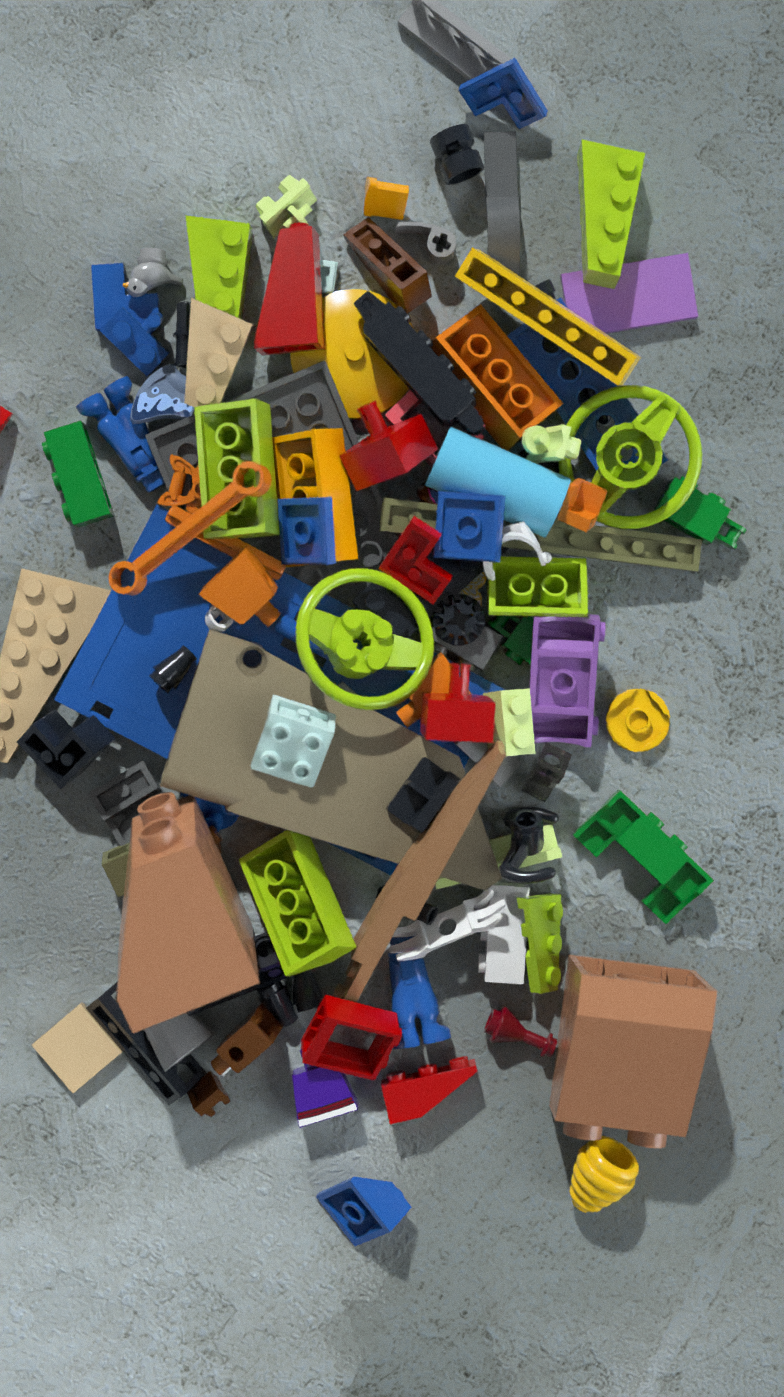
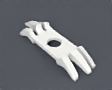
[389,887,506,961]

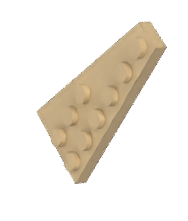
[0,569,111,763]

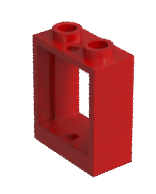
[301,995,402,1081]

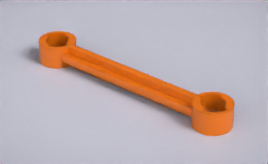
[109,461,272,595]

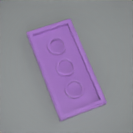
[560,253,698,334]

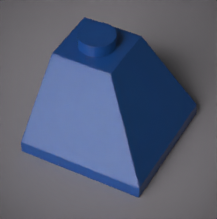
[316,1177,412,1246]

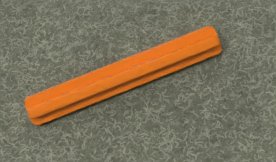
[165,506,286,580]

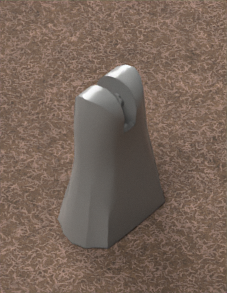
[144,1013,215,1071]

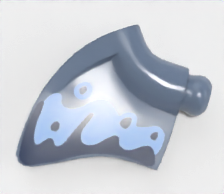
[130,364,194,424]

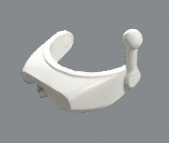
[483,522,552,581]

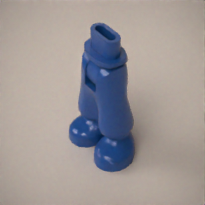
[76,376,165,493]
[388,936,451,1049]

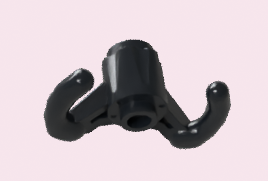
[499,807,559,884]

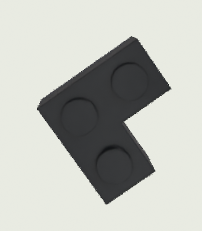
[17,709,116,790]

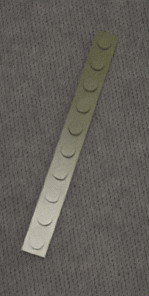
[379,498,702,572]

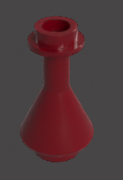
[484,1007,558,1057]

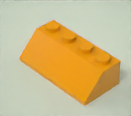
[273,428,358,567]

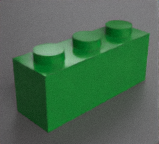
[42,420,115,528]

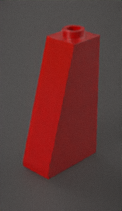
[254,223,325,356]

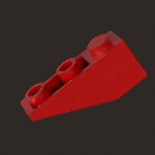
[381,1056,478,1124]

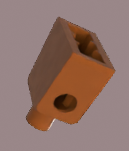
[211,1003,283,1076]

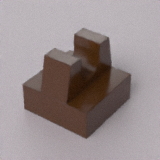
[187,1070,231,1117]

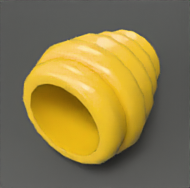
[569,1136,639,1213]

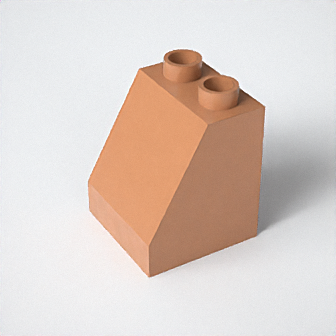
[117,792,260,1033]
[549,955,717,1148]

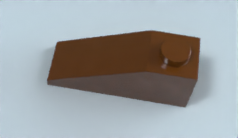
[343,217,432,314]

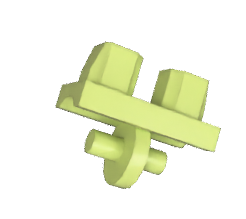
[256,175,317,238]
[522,424,581,464]

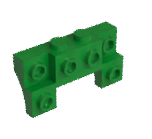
[572,789,714,924]

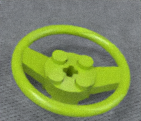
[558,385,702,529]
[296,568,434,710]

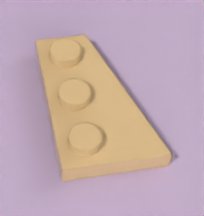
[184,298,253,407]

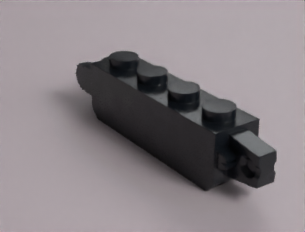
[354,291,484,437]

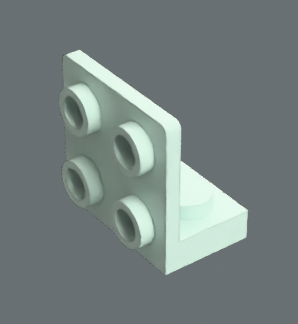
[251,694,336,788]

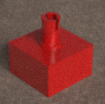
[340,400,438,491]
[420,663,496,743]

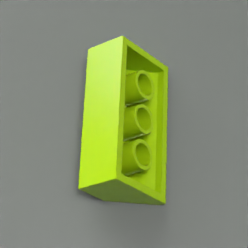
[194,399,280,539]
[239,830,357,976]

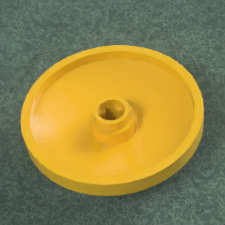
[290,289,414,420]

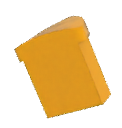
[364,177,409,220]

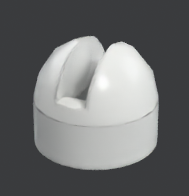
[205,605,233,632]

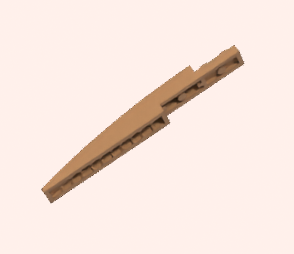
[333,740,506,1002]

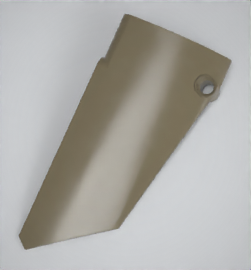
[160,629,502,890]

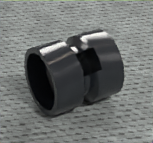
[430,124,485,185]

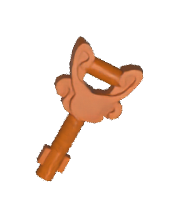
[158,454,201,514]

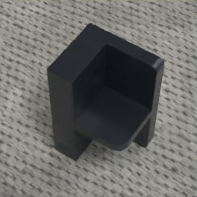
[386,757,460,833]

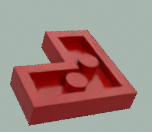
[378,516,453,604]

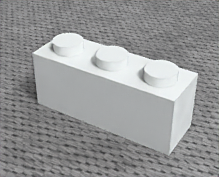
[478,882,530,984]

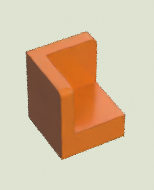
[557,478,607,532]

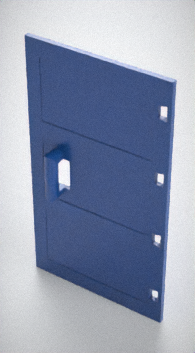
[54,505,505,875]

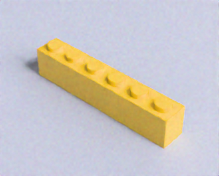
[455,248,641,386]

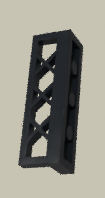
[86,982,206,1105]

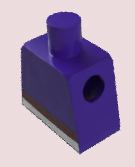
[292,1049,359,1128]

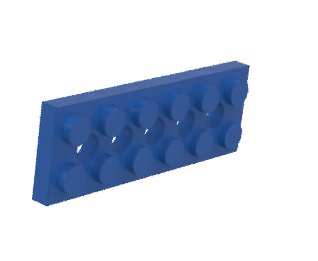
[507,298,669,471]

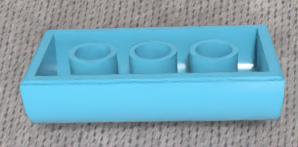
[425,426,571,538]

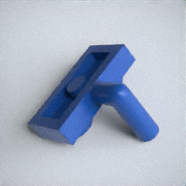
[99,307,170,376]

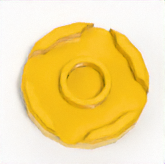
[605,688,670,752]

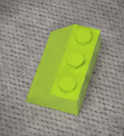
[487,556,588,617]

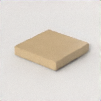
[32,1002,123,1093]

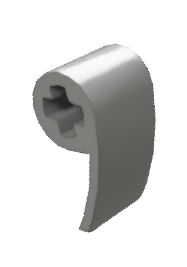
[396,222,456,265]

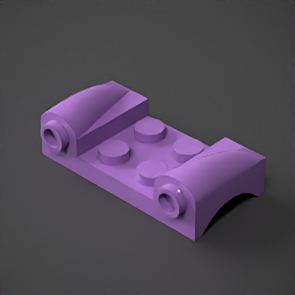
[529,614,605,747]

